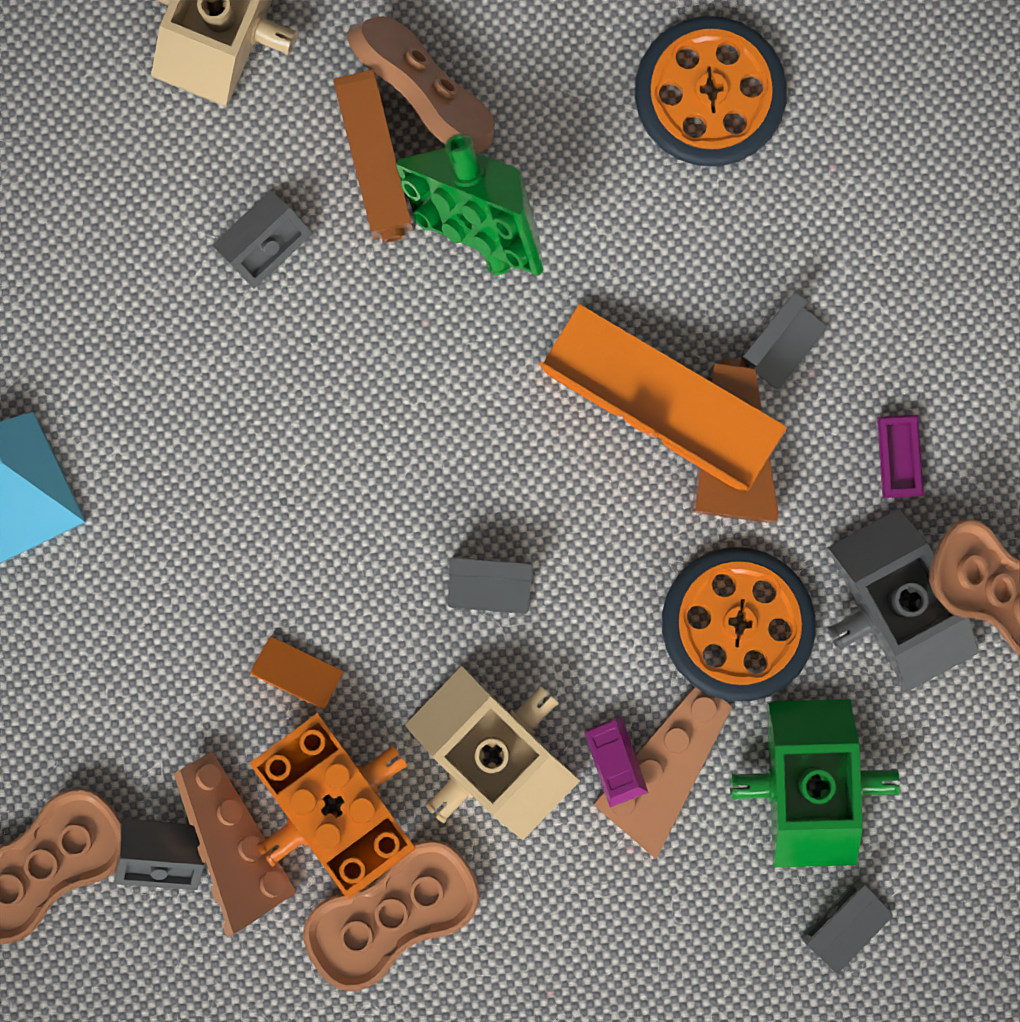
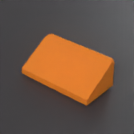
[250,636,344,709]

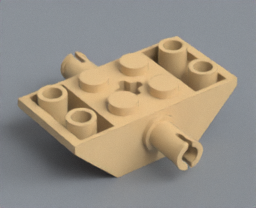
[151,0,298,107]
[405,666,580,840]

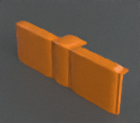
[538,304,788,492]

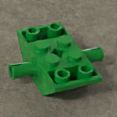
[396,133,544,276]
[730,699,900,868]

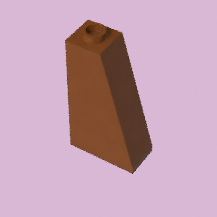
[333,69,413,243]
[691,358,779,524]

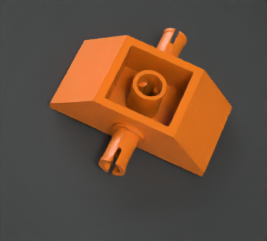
[249,713,416,900]

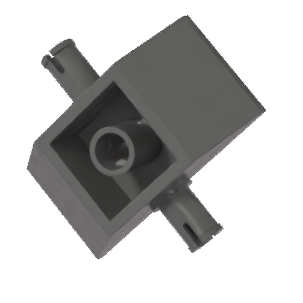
[826,509,979,692]

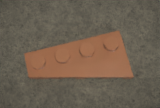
[174,751,297,938]

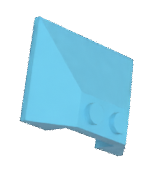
[0,412,86,563]

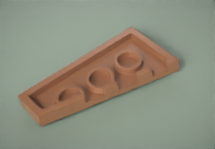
[593,686,732,859]

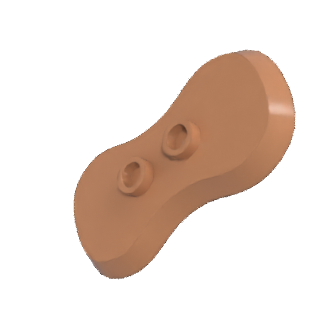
[347,16,495,153]
[930,519,1020,655]
[0,788,122,944]
[303,840,480,991]

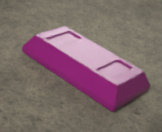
[877,414,924,499]
[584,716,649,808]

